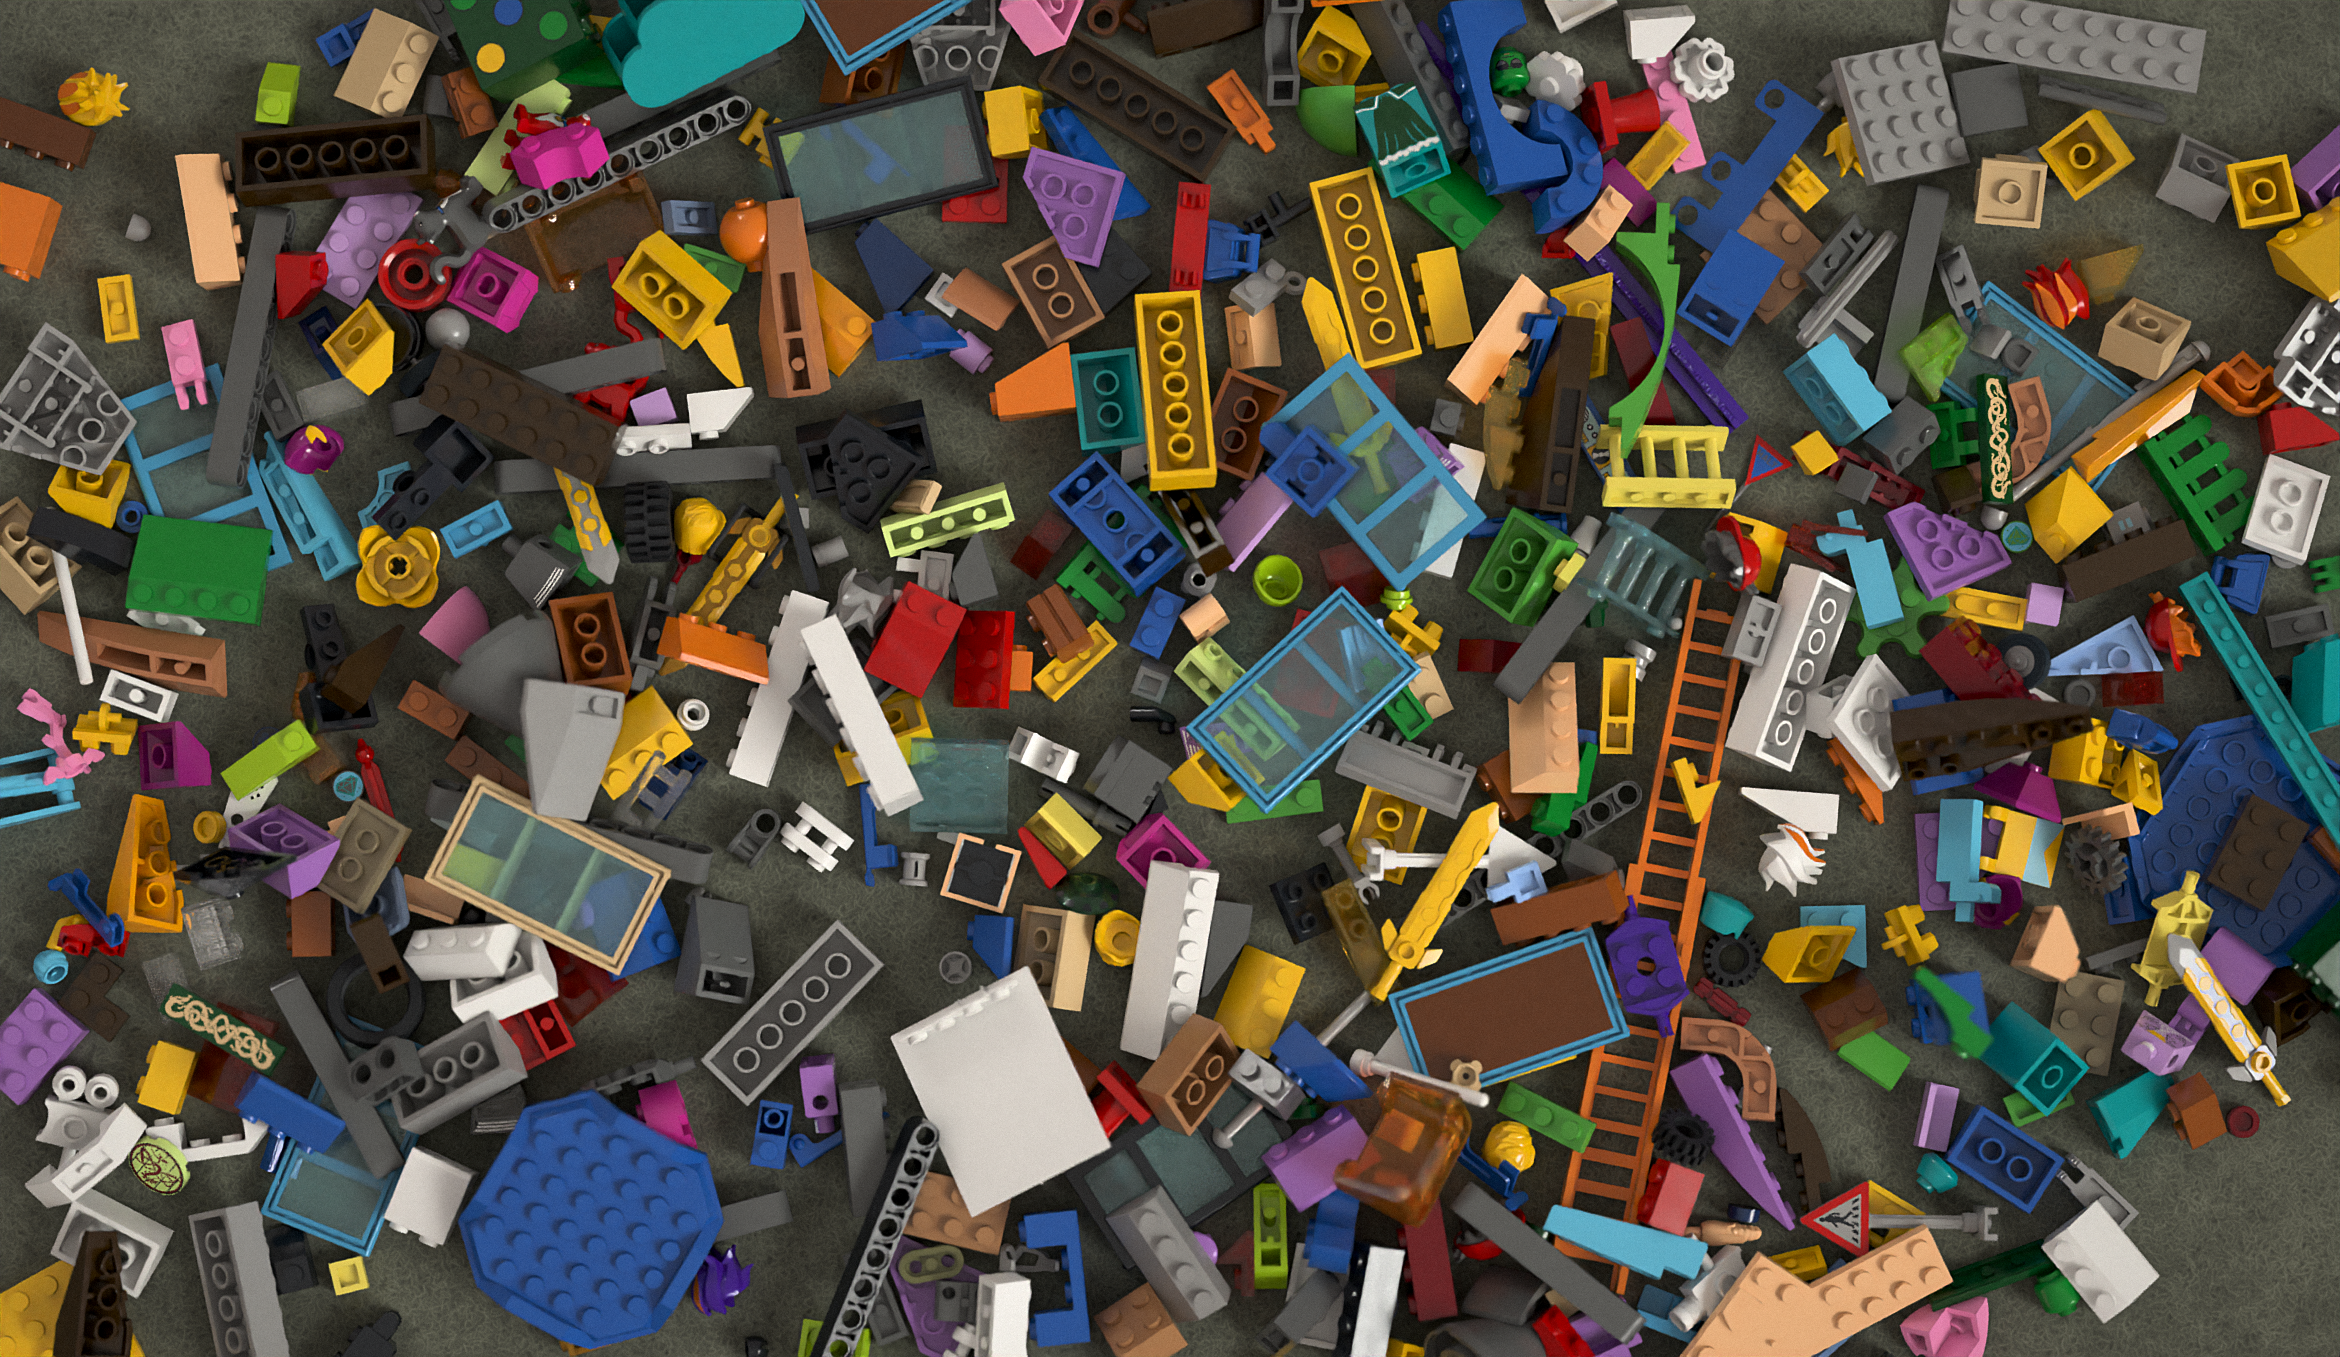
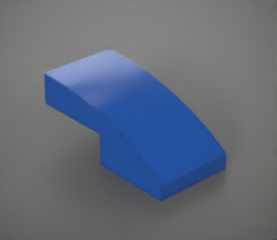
[315,8,374,68]

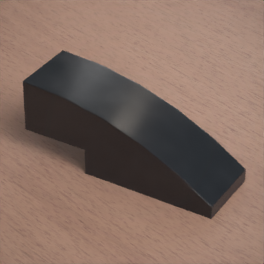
[25,506,136,576]

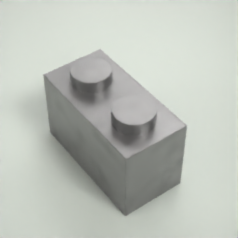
[1227,1048,1306,1122]

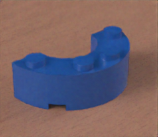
[1522,100,1603,234]
[1302,1171,1365,1274]

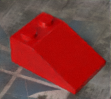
[863,581,967,699]

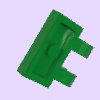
[1926,401,1980,469]

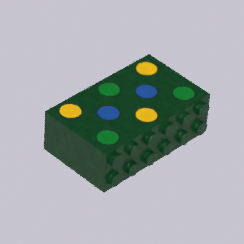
[443,0,605,105]

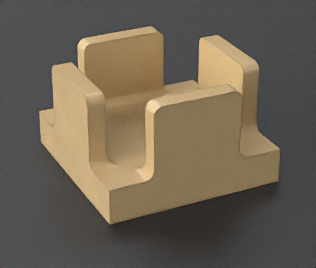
[1973,154,2048,229]

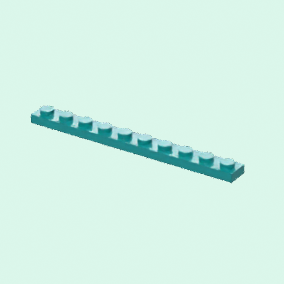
[2177,571,2340,853]

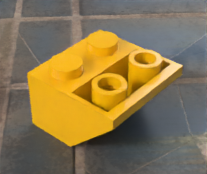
[1708,512,1788,595]
[2047,718,2125,790]

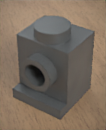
[1429,398,1467,441]

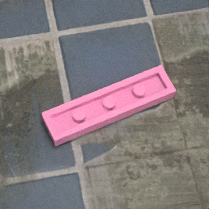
[1640,50,1706,174]

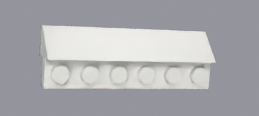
[1120,860,1219,1061]

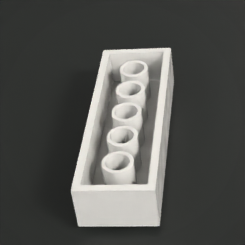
[1725,563,1856,772]
[798,614,924,817]

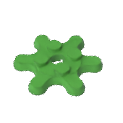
[1846,555,1950,661]

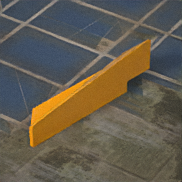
[2071,369,2205,483]

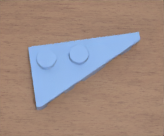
[2048,615,2164,676]

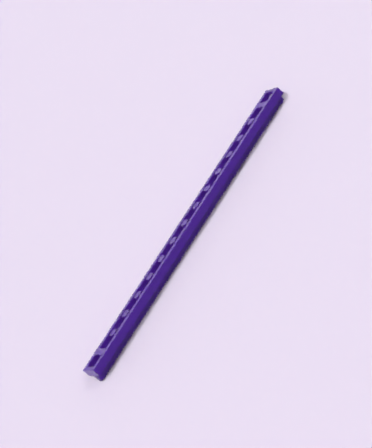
[1416,20,1749,435]

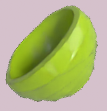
[1252,555,1303,607]

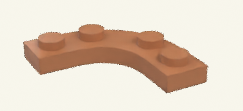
[1966,375,2051,494]
[1680,1017,1776,1122]

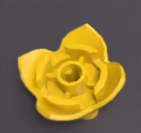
[356,525,440,608]

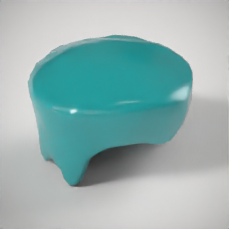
[1698,891,1754,939]

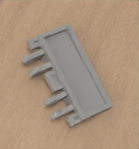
[1335,720,1478,820]

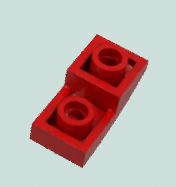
[57,924,131,958]

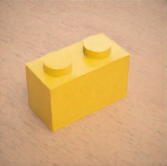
[136,1040,201,1115]

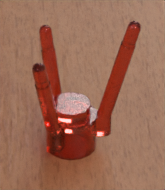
[1784,519,1868,573]

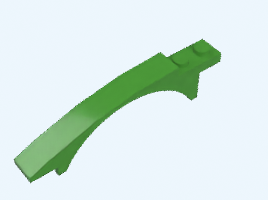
[1609,203,1680,458]

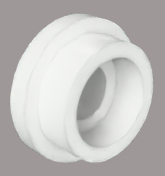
[677,699,709,731]

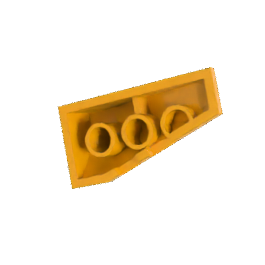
[811,267,875,377]
[106,794,184,933]

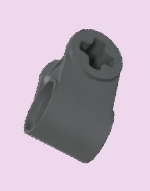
[726,808,783,870]

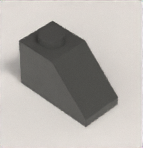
[1561,838,1625,888]

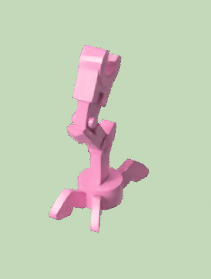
[17,688,105,785]

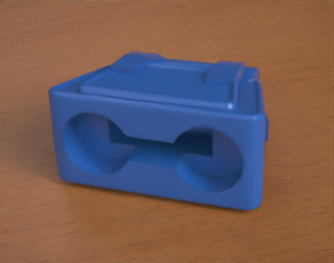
[1203,219,1261,284]
[2210,553,2270,616]
[2106,708,2178,754]

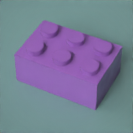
[0,988,90,1105]

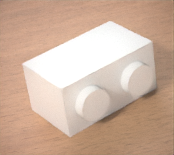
[100,669,179,723]

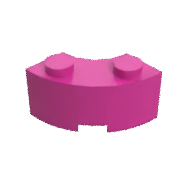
[510,123,610,190]
[636,1079,698,1149]

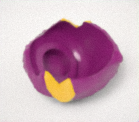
[284,425,344,475]
[1973,874,2024,930]

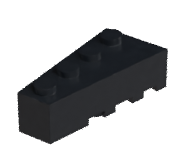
[1074,227,1152,318]

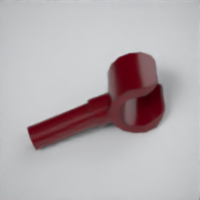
[670,549,702,585]

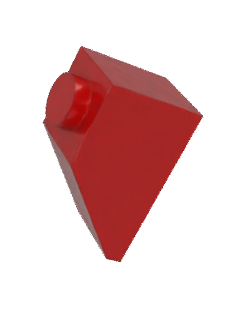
[275,250,329,319]

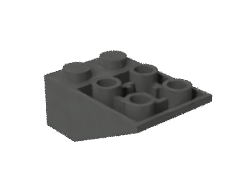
[674,895,755,1005]

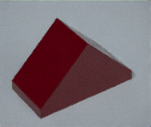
[1457,639,1522,675]

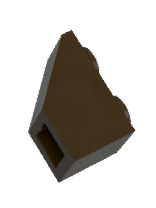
[1931,465,1983,517]
[349,912,410,994]

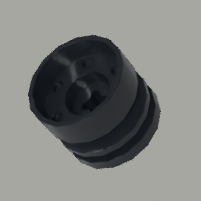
[374,302,425,372]

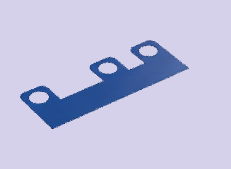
[1670,80,1824,253]

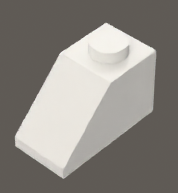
[687,387,754,440]
[1805,674,1853,738]

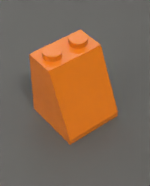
[0,182,63,282]
[989,342,1077,422]

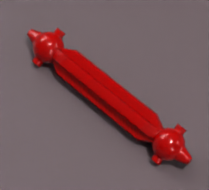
[355,738,404,863]

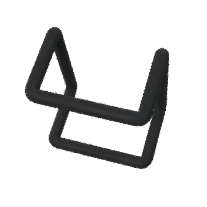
[707,503,793,589]

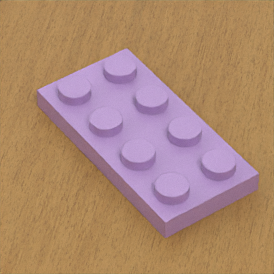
[316,192,424,309]

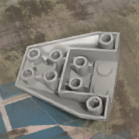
[521,679,626,821]

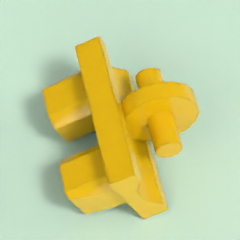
[1775,154,1829,213]
[1384,604,1443,658]
[72,702,138,755]
[1881,904,1939,966]

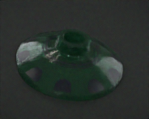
[1055,872,1120,915]

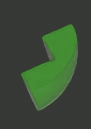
[1294,85,1358,157]

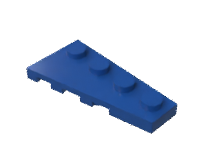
[1039,106,1152,221]

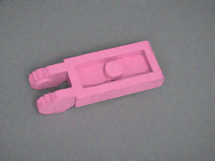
[161,319,209,410]

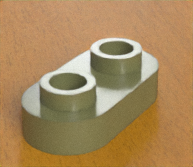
[899,1244,964,1284]

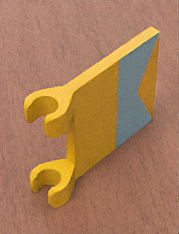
[1979,804,2065,888]

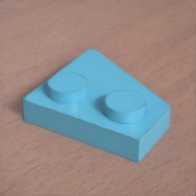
[1799,905,1867,968]

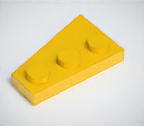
[1550,273,1613,380]

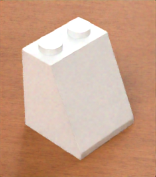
[384,1146,480,1248]

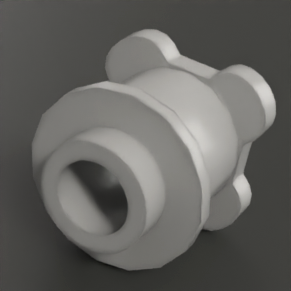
[1180,563,1217,599]

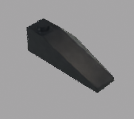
[173,846,297,900]

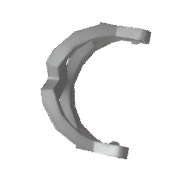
[999,1243,1059,1272]

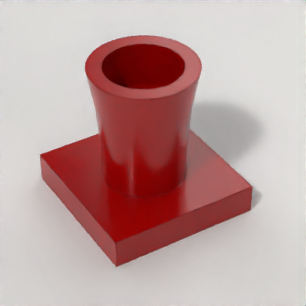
[1579,81,1660,155]
[1090,1059,1153,1139]

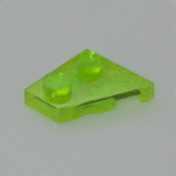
[1897,312,1969,402]

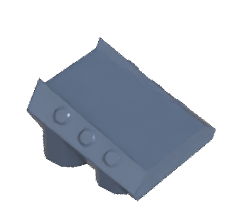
[343,866,410,944]

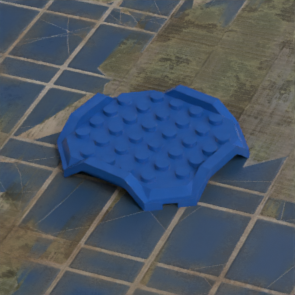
[2126,714,2340,968]
[458,1088,724,1349]

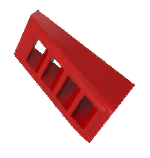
[1017,827,1068,890]

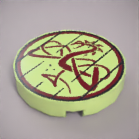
[129,1136,190,1195]

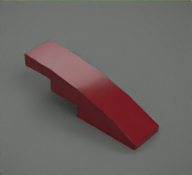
[1609,316,1677,451]
[1791,430,1925,511]

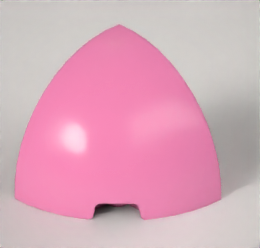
[419,586,490,665]
[1900,1296,1989,1357]

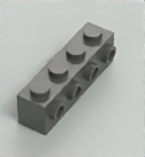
[836,1078,897,1217]

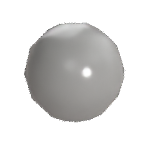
[425,308,470,350]

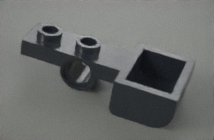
[371,414,495,541]
[299,603,379,735]

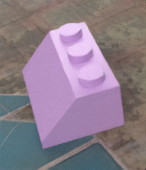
[1214,471,1294,572]

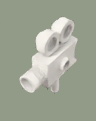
[36,1065,119,1168]
[1669,1233,1746,1332]

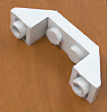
[25,1103,147,1208]
[146,1117,269,1162]

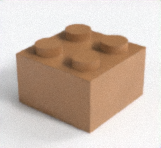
[1094,1282,1188,1357]

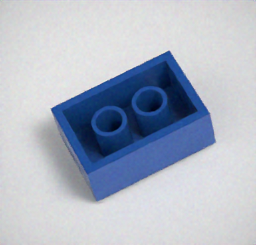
[1942,1105,2065,1214]

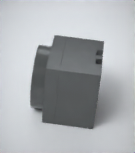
[1083,734,1173,824]

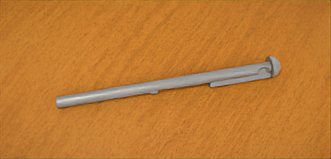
[2010,341,2211,505]
[1212,968,1403,1148]

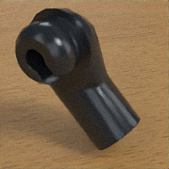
[1130,706,1177,734]

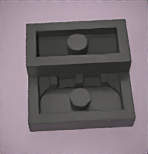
[1949,63,2029,137]
[1461,1264,1549,1326]

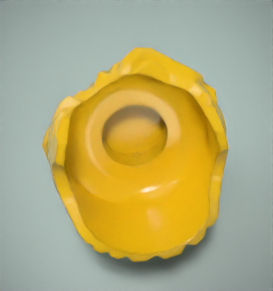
[674,497,726,555]
[1094,910,1140,967]
[1481,1120,1535,1173]

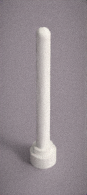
[1350,1049,1489,1106]

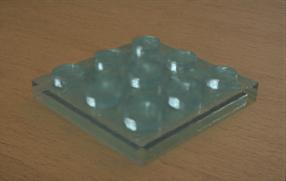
[910,738,1009,834]

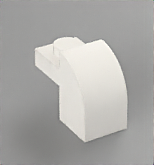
[1005,726,1080,783]

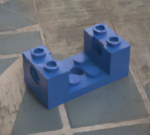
[1048,451,1186,599]
[1905,971,1990,1045]
[1018,1207,1091,1347]

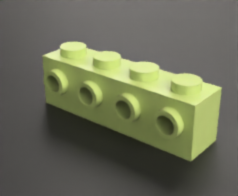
[880,482,1015,557]
[1174,636,1301,762]

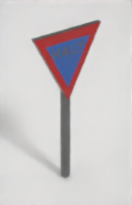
[1704,434,1793,533]

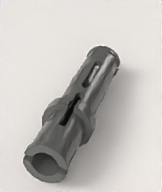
[1038,777,1133,838]

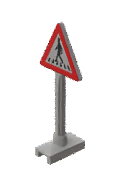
[1799,1182,1998,1257]

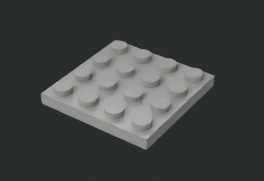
[1831,40,1970,186]

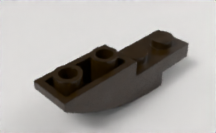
[1775,1088,1832,1214]

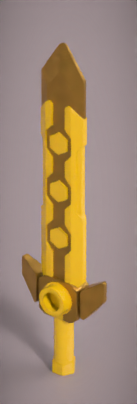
[658,494,799,676]

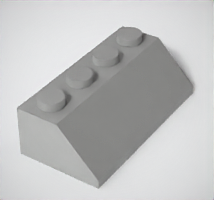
[391,1011,528,1135]
[1105,1185,1232,1323]

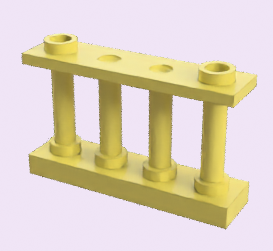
[1596,424,1736,509]

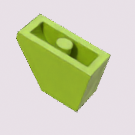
[255,62,301,128]

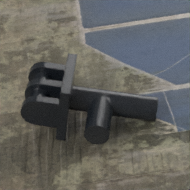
[1243,191,1314,250]

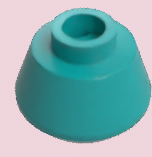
[1916,1152,1958,1194]

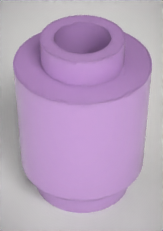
[949,328,994,375]

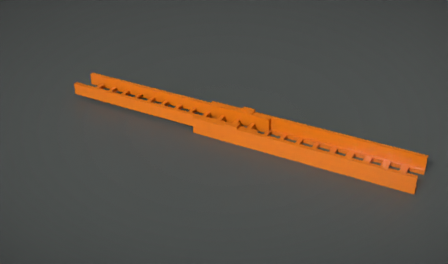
[1552,578,1754,1295]

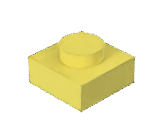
[1552,552,1587,593]
[329,1256,370,1296]

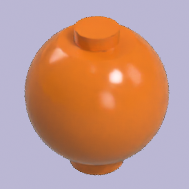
[719,197,767,272]

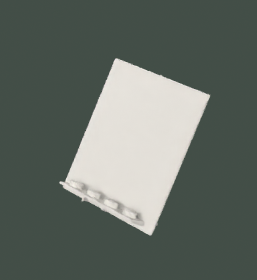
[891,966,1111,1217]

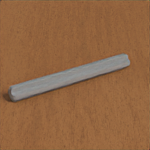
[1796,230,1899,348]

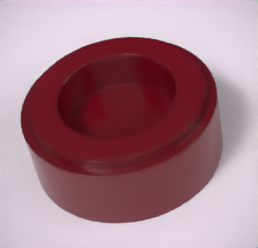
[2225,1105,2260,1138]

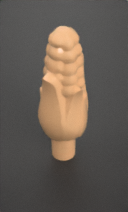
[1683,1220,1762,1246]

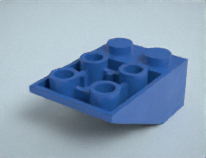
[1676,228,1785,347]

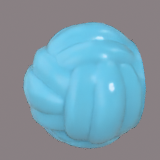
[33,949,68,984]

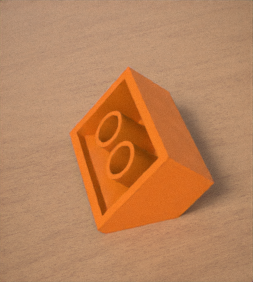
[656,613,769,685]

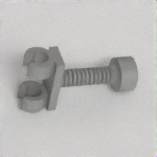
[1317,823,1380,906]

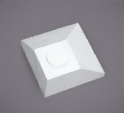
[1623,5,1695,64]

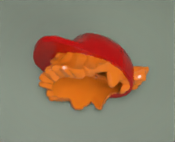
[2143,591,2202,672]

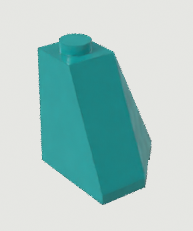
[2085,1068,2175,1159]

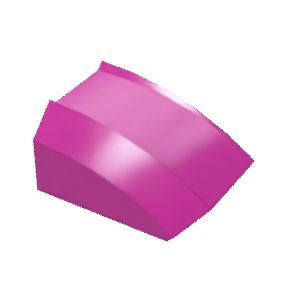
[445,246,538,333]
[1116,812,1211,889]

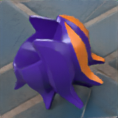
[691,1244,754,1317]

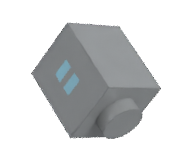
[2101,501,2152,544]

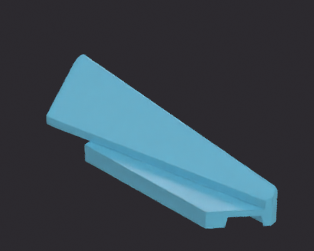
[259,431,363,581]
[1543,1205,1708,1281]

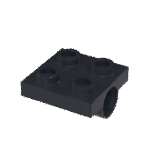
[1269,862,1350,945]

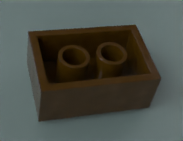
[2199,794,2310,912]

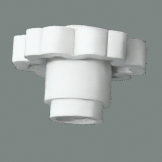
[1669,38,1734,103]
[1526,51,1586,111]

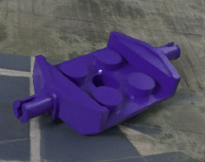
[1604,895,1689,1038]

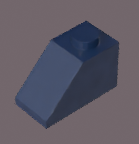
[298,305,344,382]

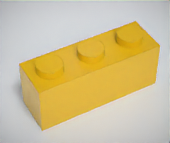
[1411,247,1474,352]

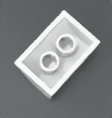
[403,922,523,981]
[450,930,558,1025]
[50,1188,174,1299]
[2041,1200,2159,1323]

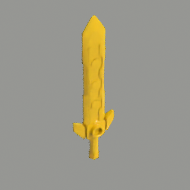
[1301,277,1393,495]
[1371,802,1499,1001]

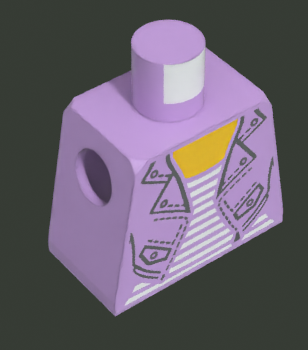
[2121,1010,2196,1076]

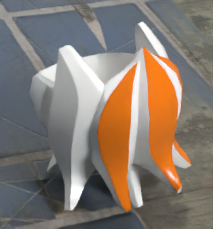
[1758,823,1826,897]

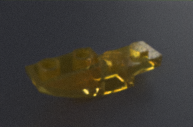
[1483,357,1530,491]
[1321,877,1404,1007]

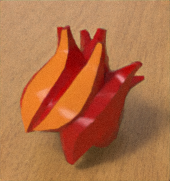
[2021,258,2090,330]

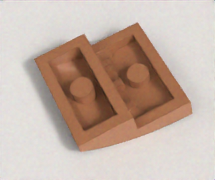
[942,268,1020,331]

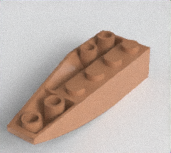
[758,197,831,398]
[37,611,227,698]

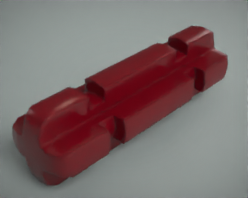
[1693,976,1751,1027]

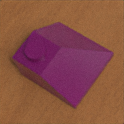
[138,721,212,790]
[1973,761,2061,824]

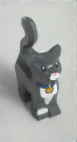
[413,175,505,285]

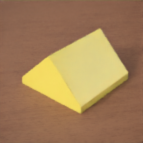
[1024,792,1102,870]

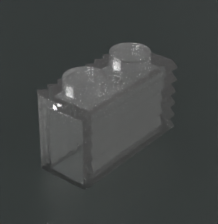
[181,897,244,971]

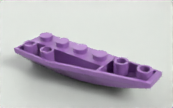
[1668,1053,1796,1231]

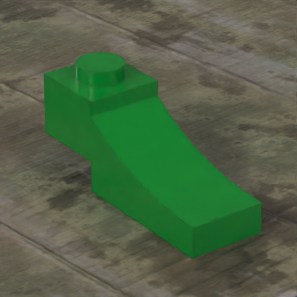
[1531,741,1598,837]
[1910,966,1994,1061]

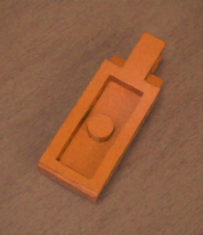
[1206,68,1276,155]

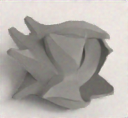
[826,568,894,639]

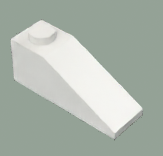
[1738,787,1839,840]

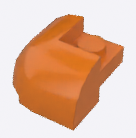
[2200,351,2285,418]

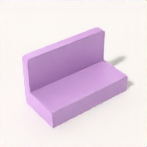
[1913,1082,1959,1152]

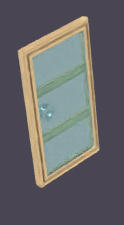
[424,774,672,976]

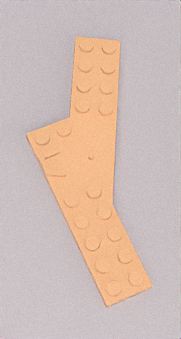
[1680,1224,1954,1357]

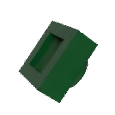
[1281,1098,1324,1120]

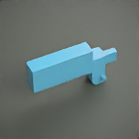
[1816,509,1905,630]
[1936,799,2001,922]

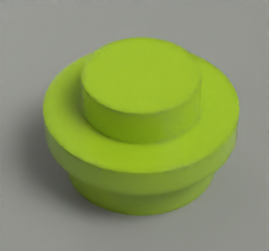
[1380,586,1413,610]

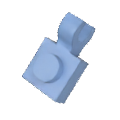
[1485,860,1548,903]

